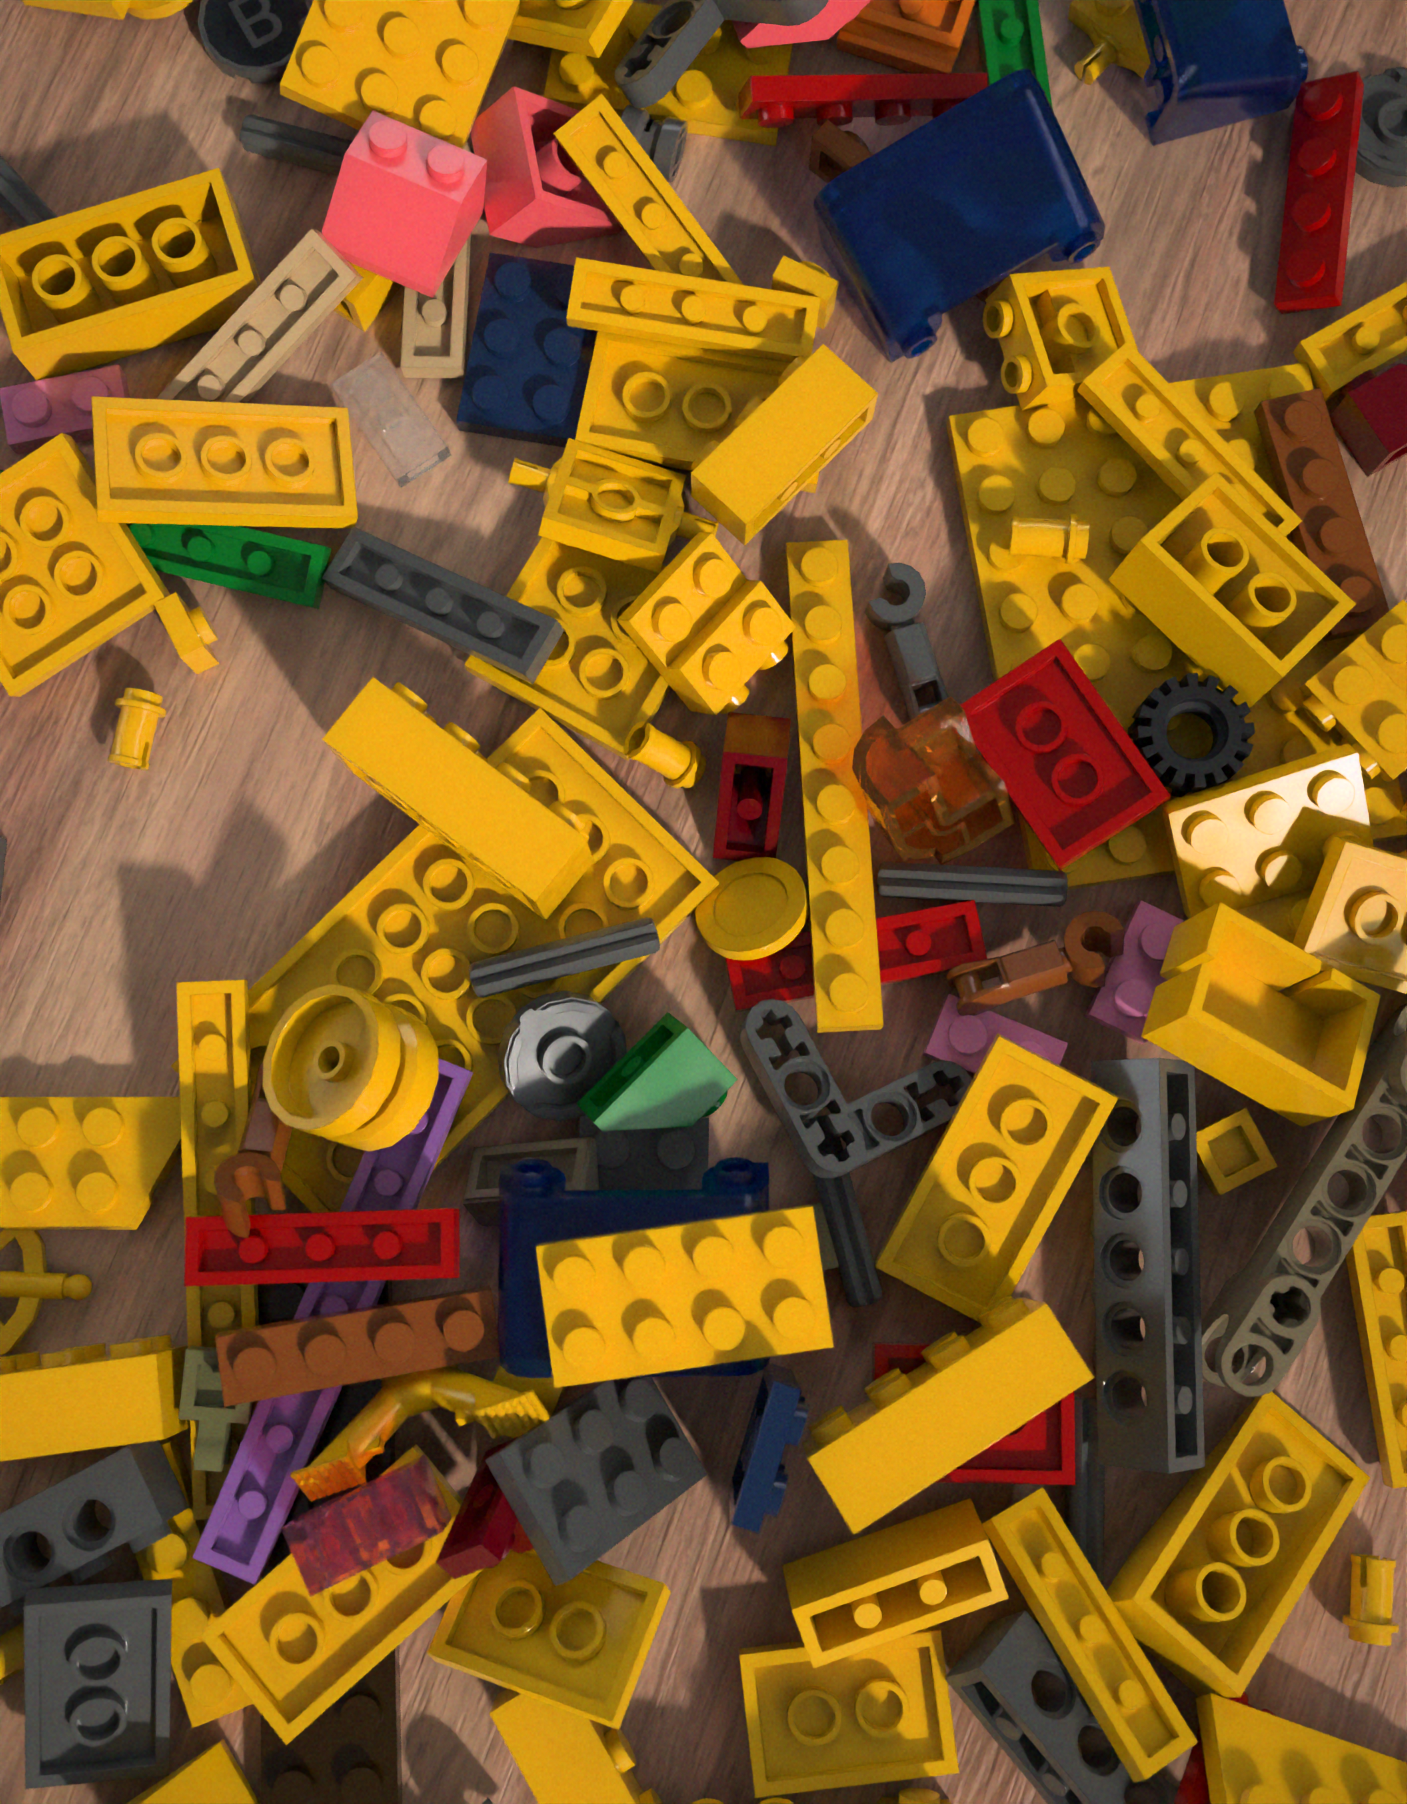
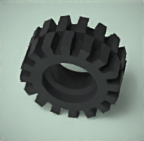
[1127,673,1255,797]

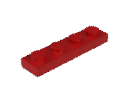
[1274,71,1364,314]
[738,73,988,128]
[725,900,987,1013]
[184,1208,460,1286]

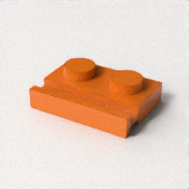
[837,0,976,74]

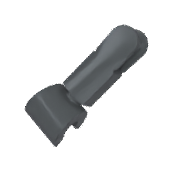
[865,563,956,739]

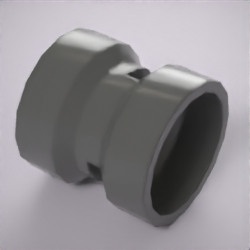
[621,104,688,183]

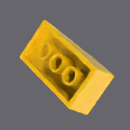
[1106,1391,1370,1698]

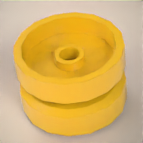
[263,984,439,1152]

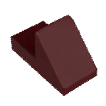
[435,1436,534,1579]

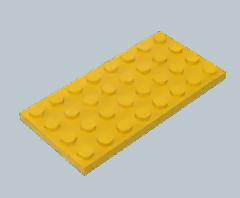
[171,708,719,1213]

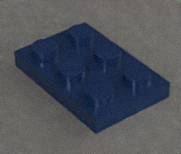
[456,252,598,448]
[728,1362,809,1533]

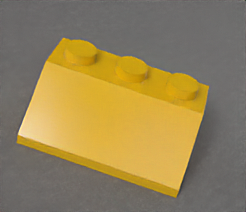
[1108,471,1356,708]

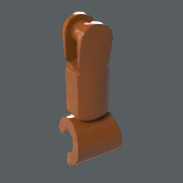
[946,910,1124,1016]
[214,1063,293,1238]

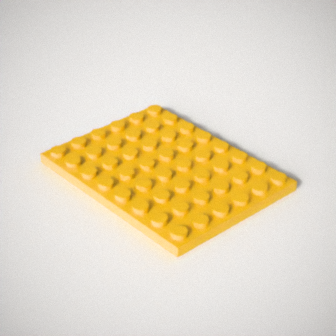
[946,362,1407,890]

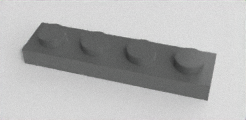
[322,526,564,684]

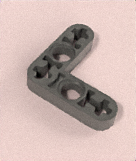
[614,0,829,108]
[739,999,972,1179]

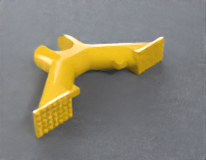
[290,1364,550,1501]

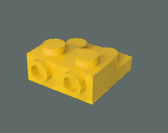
[983,266,1139,410]
[617,532,796,715]
[1299,599,1407,782]

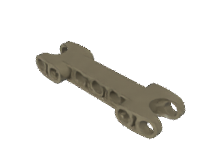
[1201,1004,1407,1396]

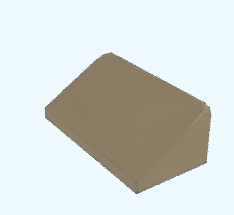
[462,1136,600,1227]

